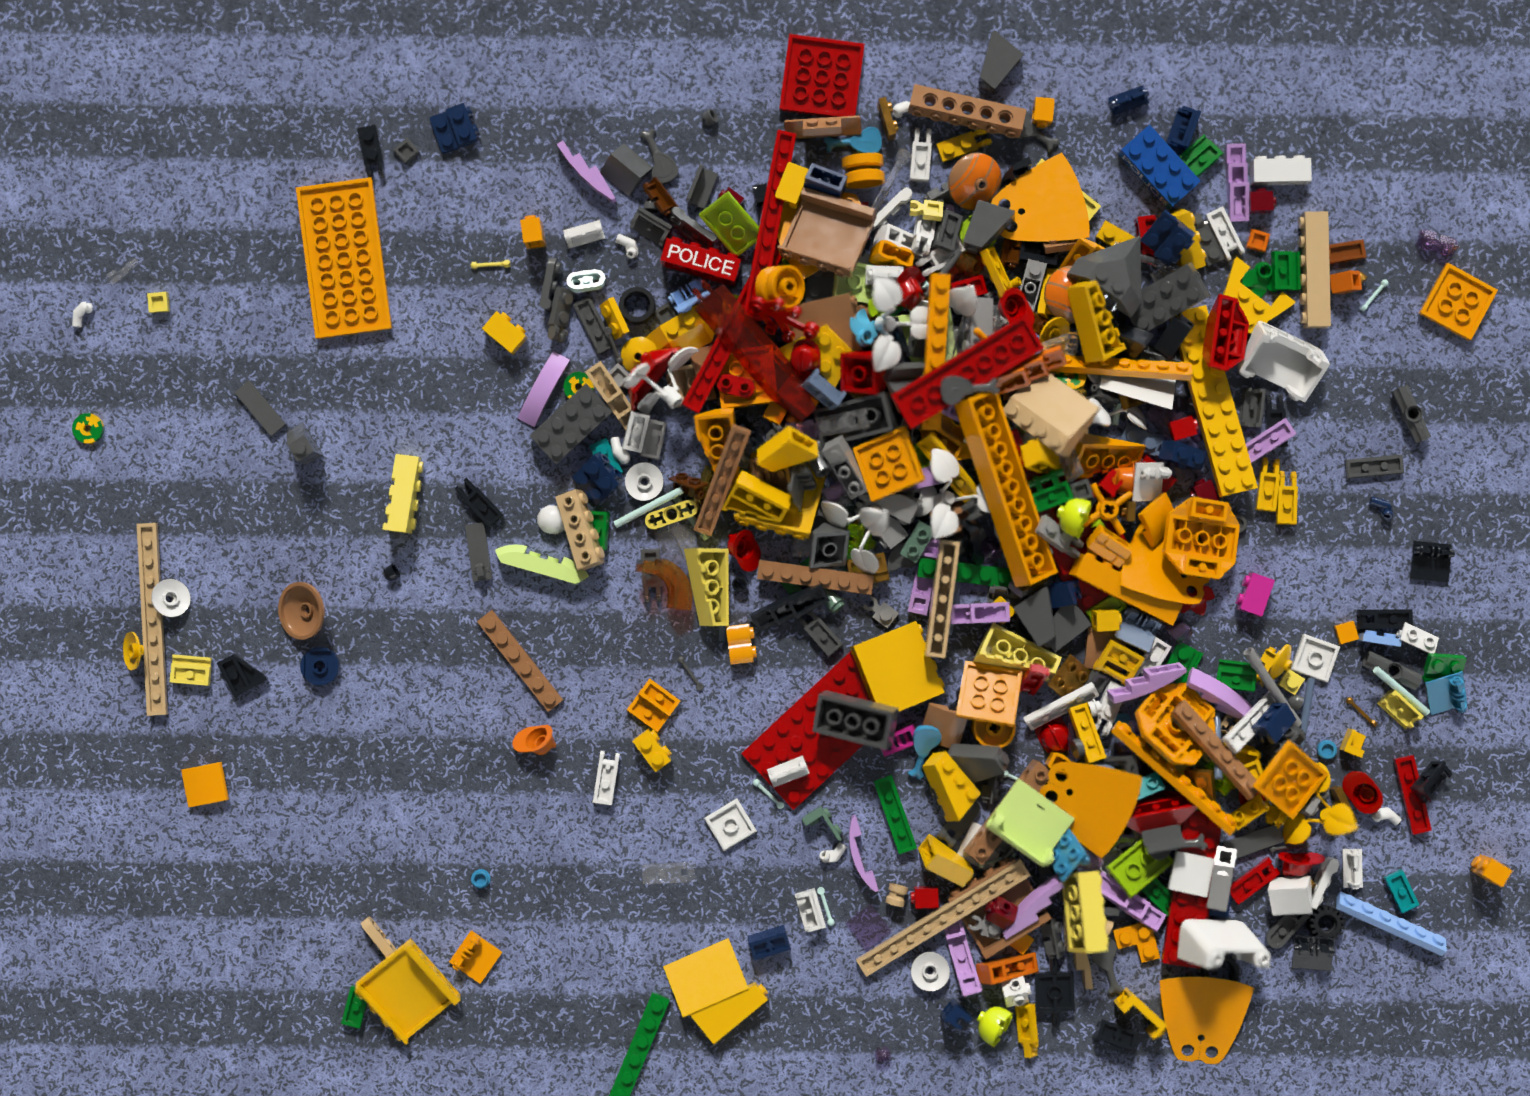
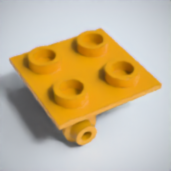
[449,930,502,984]

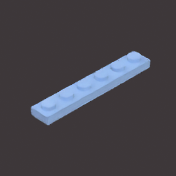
[1336,891,1446,956]

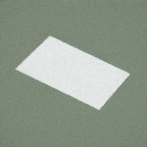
[1100,356,1176,410]

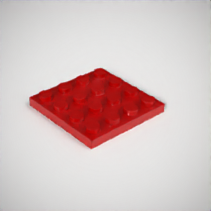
[779,34,865,117]

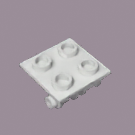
[1132,462,1172,501]

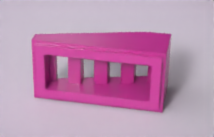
[881,723,916,757]

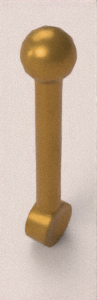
[1346,697,1378,728]

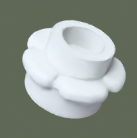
[1086,699,1102,717]

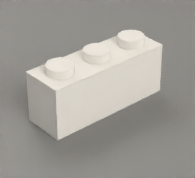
[1250,155,1312,186]

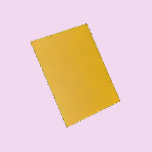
[663,938,749,1017]

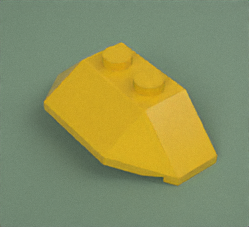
[645,300,718,349]

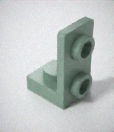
[900,520,932,563]
[802,806,843,841]

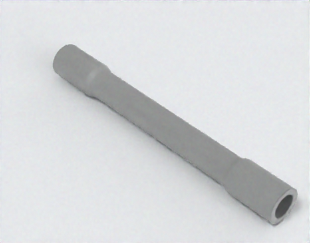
[1243,647,1302,727]

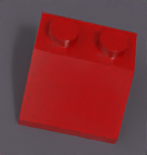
[840,350,886,395]

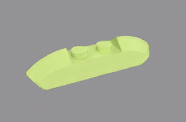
[495,545,589,584]

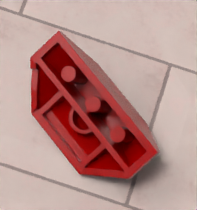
[1202,294,1249,372]
[628,346,682,411]
[1126,790,1197,834]

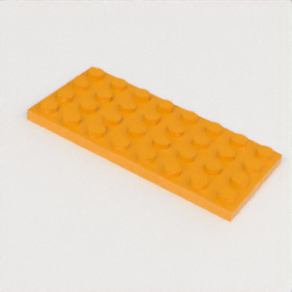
[296,177,392,339]

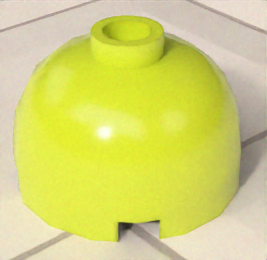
[1057,498,1092,538]
[977,1007,1013,1047]

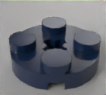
[300,647,340,685]

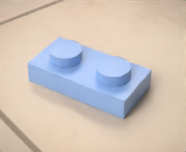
[1358,630,1402,647]

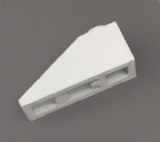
[873,223,932,262]

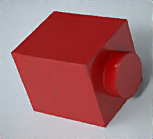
[1167,416,1199,441]
[910,886,939,909]

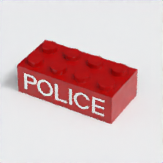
[660,237,741,287]

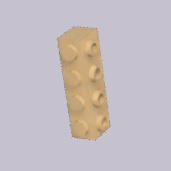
[555,489,605,570]

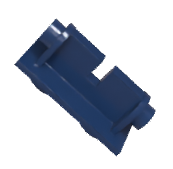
[1107,85,1150,116]

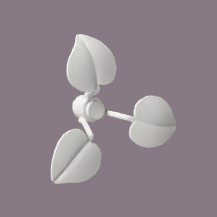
[873,277,928,371]
[907,285,977,347]
[623,347,700,415]
[1087,374,1148,430]
[931,449,990,539]
[821,501,888,575]

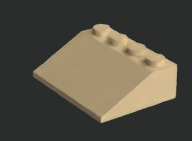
[1003,373,1101,457]

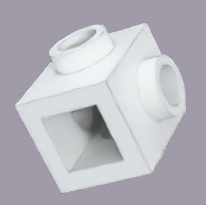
[1001,976,1031,1008]

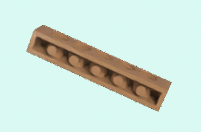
[908,84,1027,138]
[963,759,1050,865]

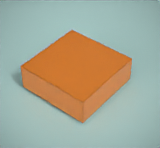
[1246,229,1270,253]

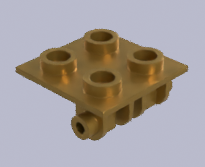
[1047,654,1091,698]

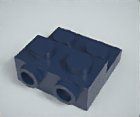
[429,103,480,154]
[1140,209,1195,266]
[572,452,625,506]

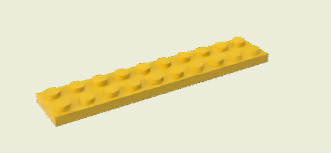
[1170,305,1258,497]

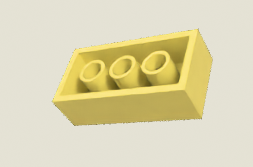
[1061,871,1108,953]

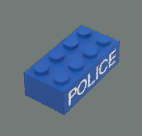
[1118,124,1201,211]

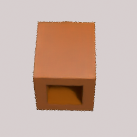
[1330,270,1362,294]

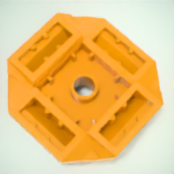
[1135,682,1215,766]

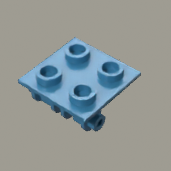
[1425,671,1468,715]
[1051,828,1090,882]

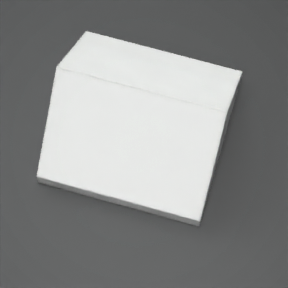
[1268,875,1312,916]

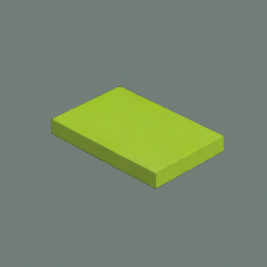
[699,191,759,256]
[1105,837,1173,898]

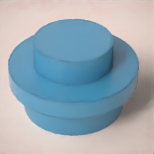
[471,869,491,889]

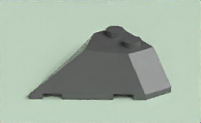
[1067,236,1142,318]

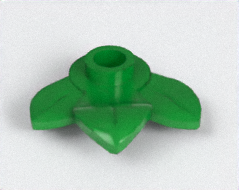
[1242,262,1277,298]

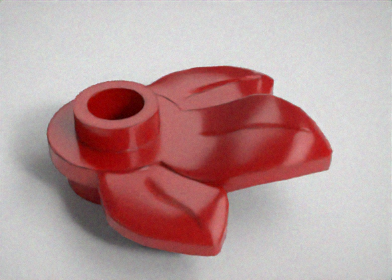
[1180,585,1215,616]

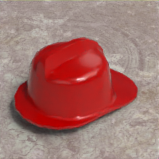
[896,267,924,311]
[998,287,1034,327]
[790,339,821,382]
[727,529,761,572]
[1034,716,1072,754]
[1342,771,1383,814]
[1278,852,1325,876]

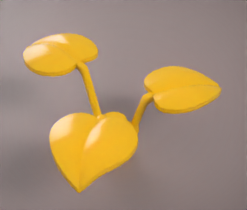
[1282,762,1358,845]

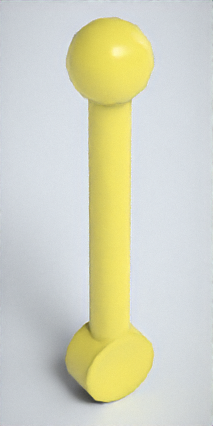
[471,260,510,269]

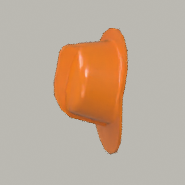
[1112,462,1135,502]
[512,725,556,755]

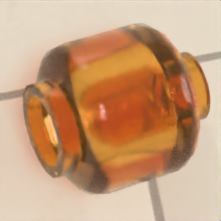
[956,250,984,277]

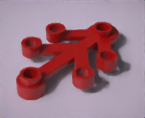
[749,296,820,343]

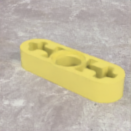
[645,499,699,529]

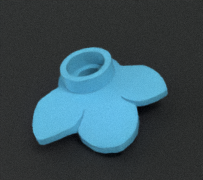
[850,308,879,347]

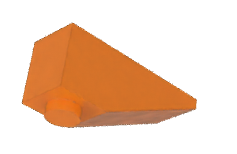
[976,952,1039,985]

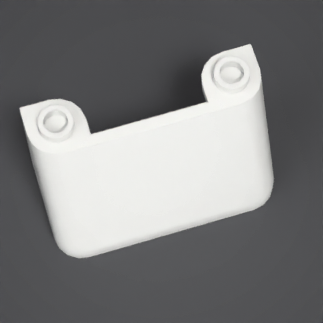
[1237,321,1330,402]
[1177,919,1270,968]

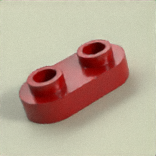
[717,374,755,399]

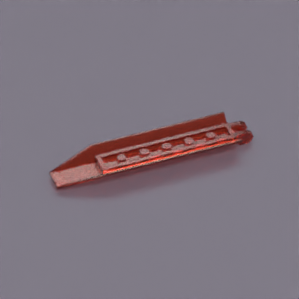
[692,280,816,422]

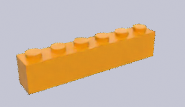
[1069,552,1183,626]

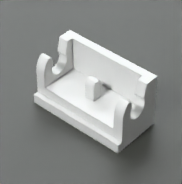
[794,888,826,932]

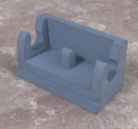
[802,369,846,410]

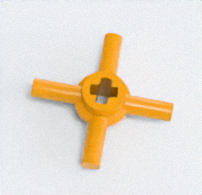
[1084,482,1133,536]

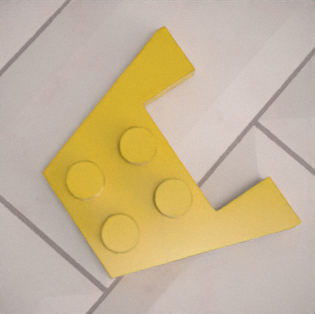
[1223,257,1295,336]
[773,324,853,388]

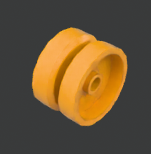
[841,153,885,189]
[755,265,805,309]
[971,720,1016,748]

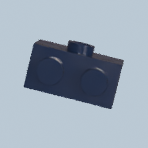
[804,163,848,198]
[1158,440,1207,470]

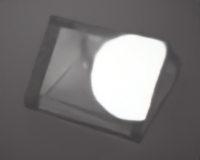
[653,519,701,568]

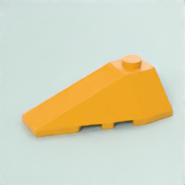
[694,407,740,489]
[1066,433,1146,479]

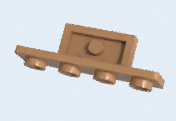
[784,116,861,139]

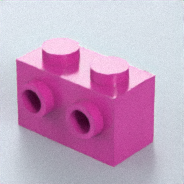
[1235,573,1275,617]

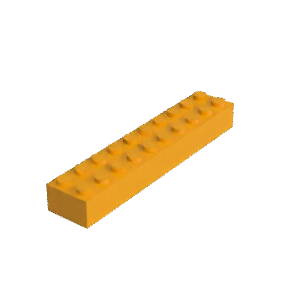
[954,392,1058,587]

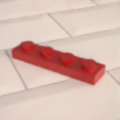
[1393,755,1432,835]

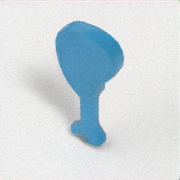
[824,127,882,153]
[908,725,942,780]

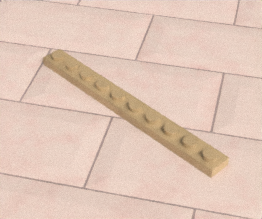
[137,523,168,716]
[856,858,1031,977]

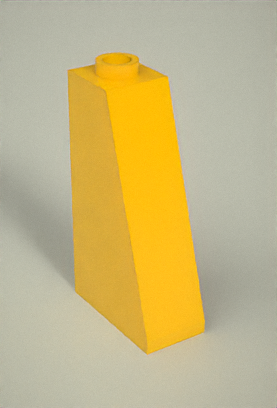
[690,982,768,1044]

